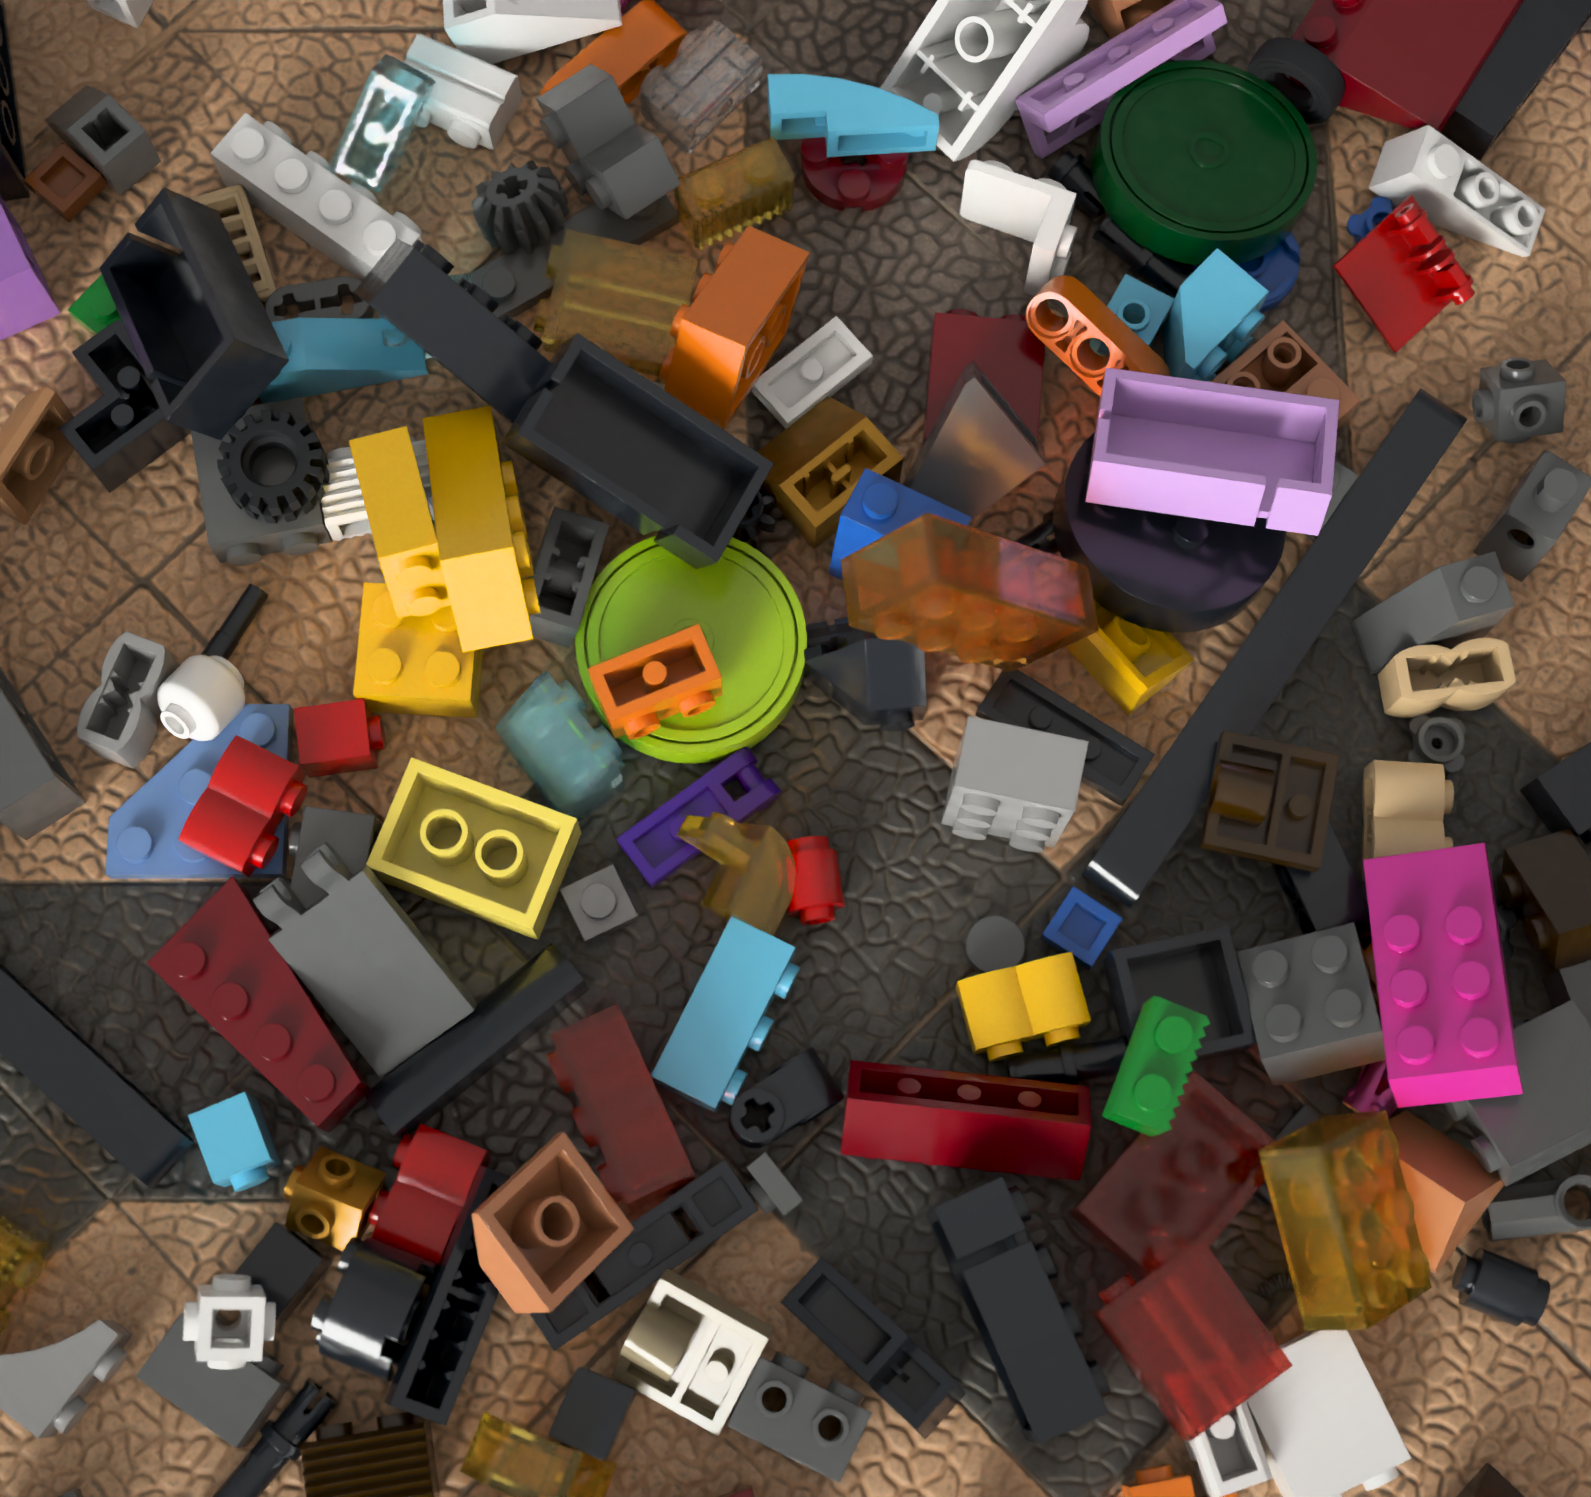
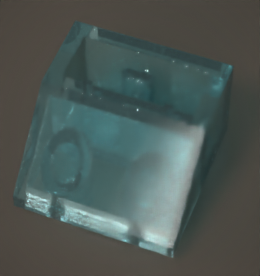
[495,670,625,823]

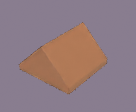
[1335,1110,1505,1274]

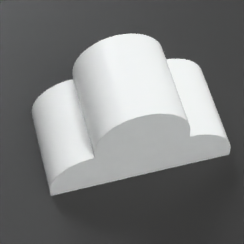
[880,0,1089,162]

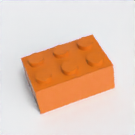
[659,225,810,430]

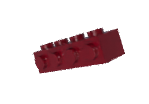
[840,1060,1091,1181]

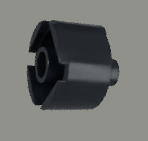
[311,1237,439,1382]

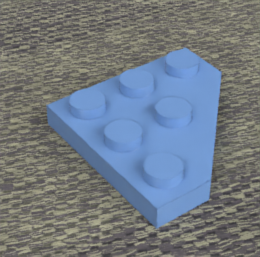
[106,704,293,879]

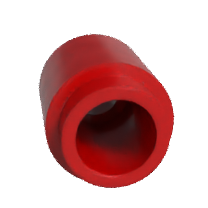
[779,836,845,925]

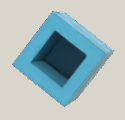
[188,1092,282,1192]

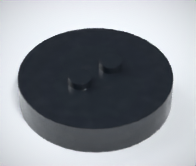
[1053,432,1286,633]

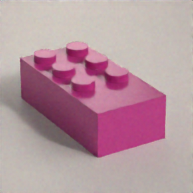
[1363,843,1523,1108]

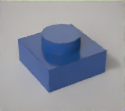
[1040,886,1123,970]

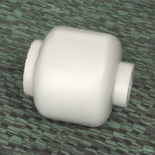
[157,655,245,741]

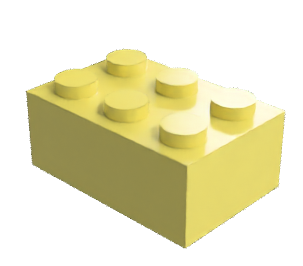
[366,757,581,940]

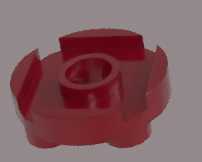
[800,137,909,212]

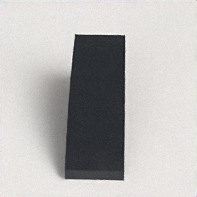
[781,1257,966,1440]

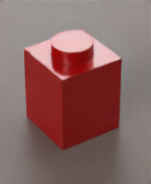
[294,699,386,778]

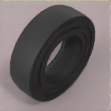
[1247,37,1345,124]

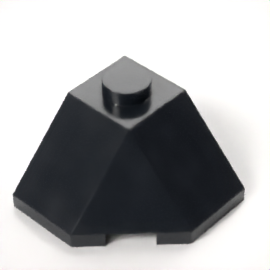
[804,622,927,731]

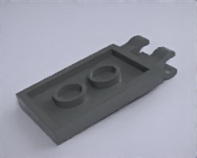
[253,842,477,1078]

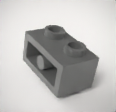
[727,1351,872,1483]

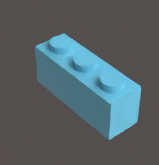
[651,916,800,1114]

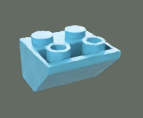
[1162,248,1269,382]

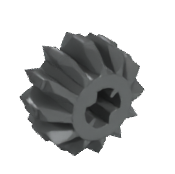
[471,161,569,255]

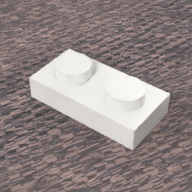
[752,316,873,429]

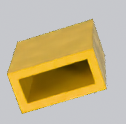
[349,426,451,619]

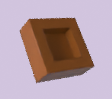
[24,142,107,223]

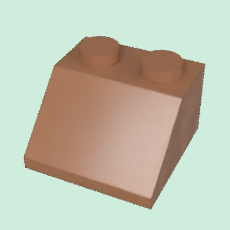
[472,1132,635,1313]

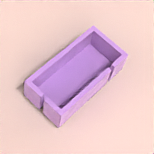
[1085,367,1340,536]

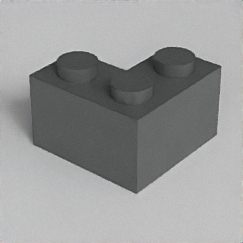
[536,64,681,220]

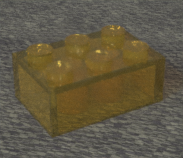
[1259,1110,1432,1331]

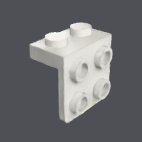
[960,160,1078,296]

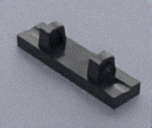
[529,1159,759,1351]

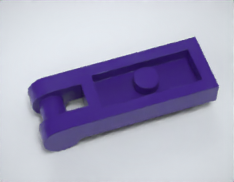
[616,747,782,888]

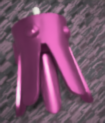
[1341,1060,1397,1130]

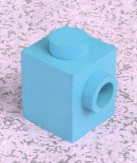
[1089,274,1175,356]

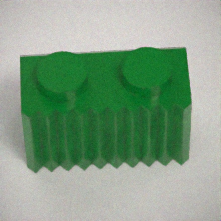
[1102,996,1210,1137]

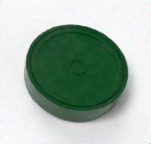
[1091,60,1317,266]

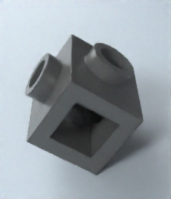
[1472,358,1566,444]

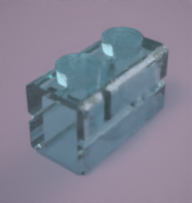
[329,54,436,193]

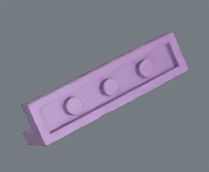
[1015,0,1228,159]

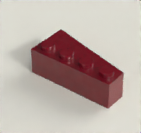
[147,876,370,1133]

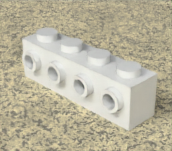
[210,113,422,281]

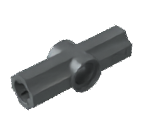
[1482,1174,1591,1242]

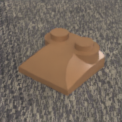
[0,386,74,525]

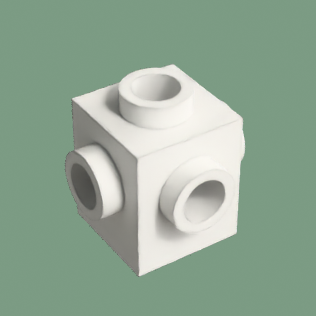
[183,1274,276,1369]

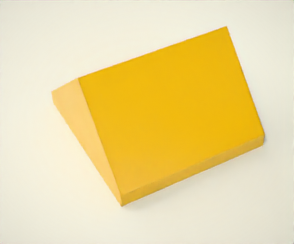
[1053,593,1195,717]

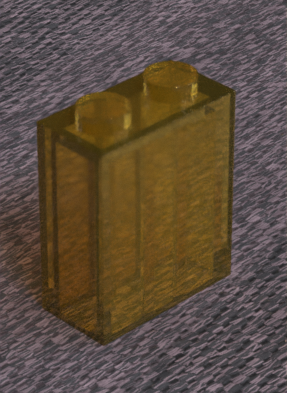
[534,229,698,376]

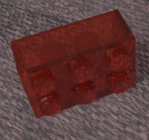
[546,1004,696,1212]
[1068,1071,1288,1294]

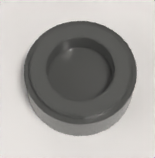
[964,916,1025,974]

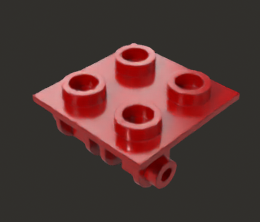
[1333,195,1475,353]

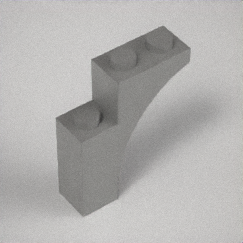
[0,1319,133,1438]

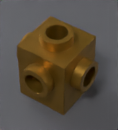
[283,1146,387,1251]

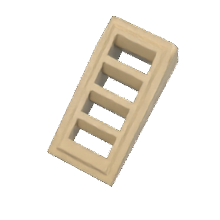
[191,184,277,303]

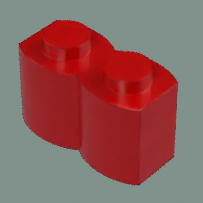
[178,735,308,878]
[368,1123,492,1265]

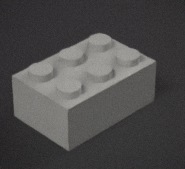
[941,716,1089,852]

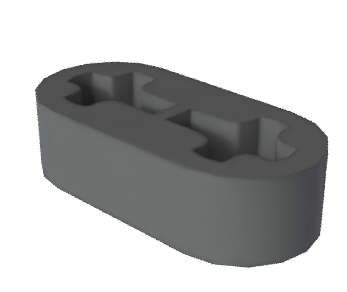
[265,277,374,322]

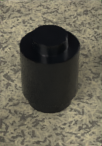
[1452,1247,1550,1327]

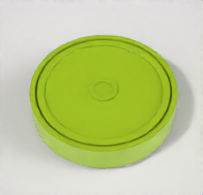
[575,535,807,764]

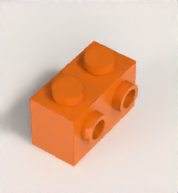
[588,624,723,740]

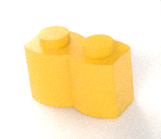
[955,952,1091,1062]

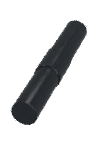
[201,583,269,660]

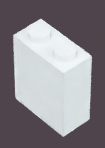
[1234,1320,1411,1497]

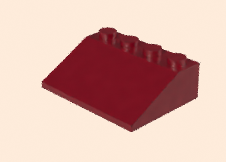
[1289,0,1524,133]

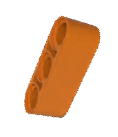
[540,0,691,105]
[1026,275,1171,396]

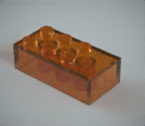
[840,513,1099,672]

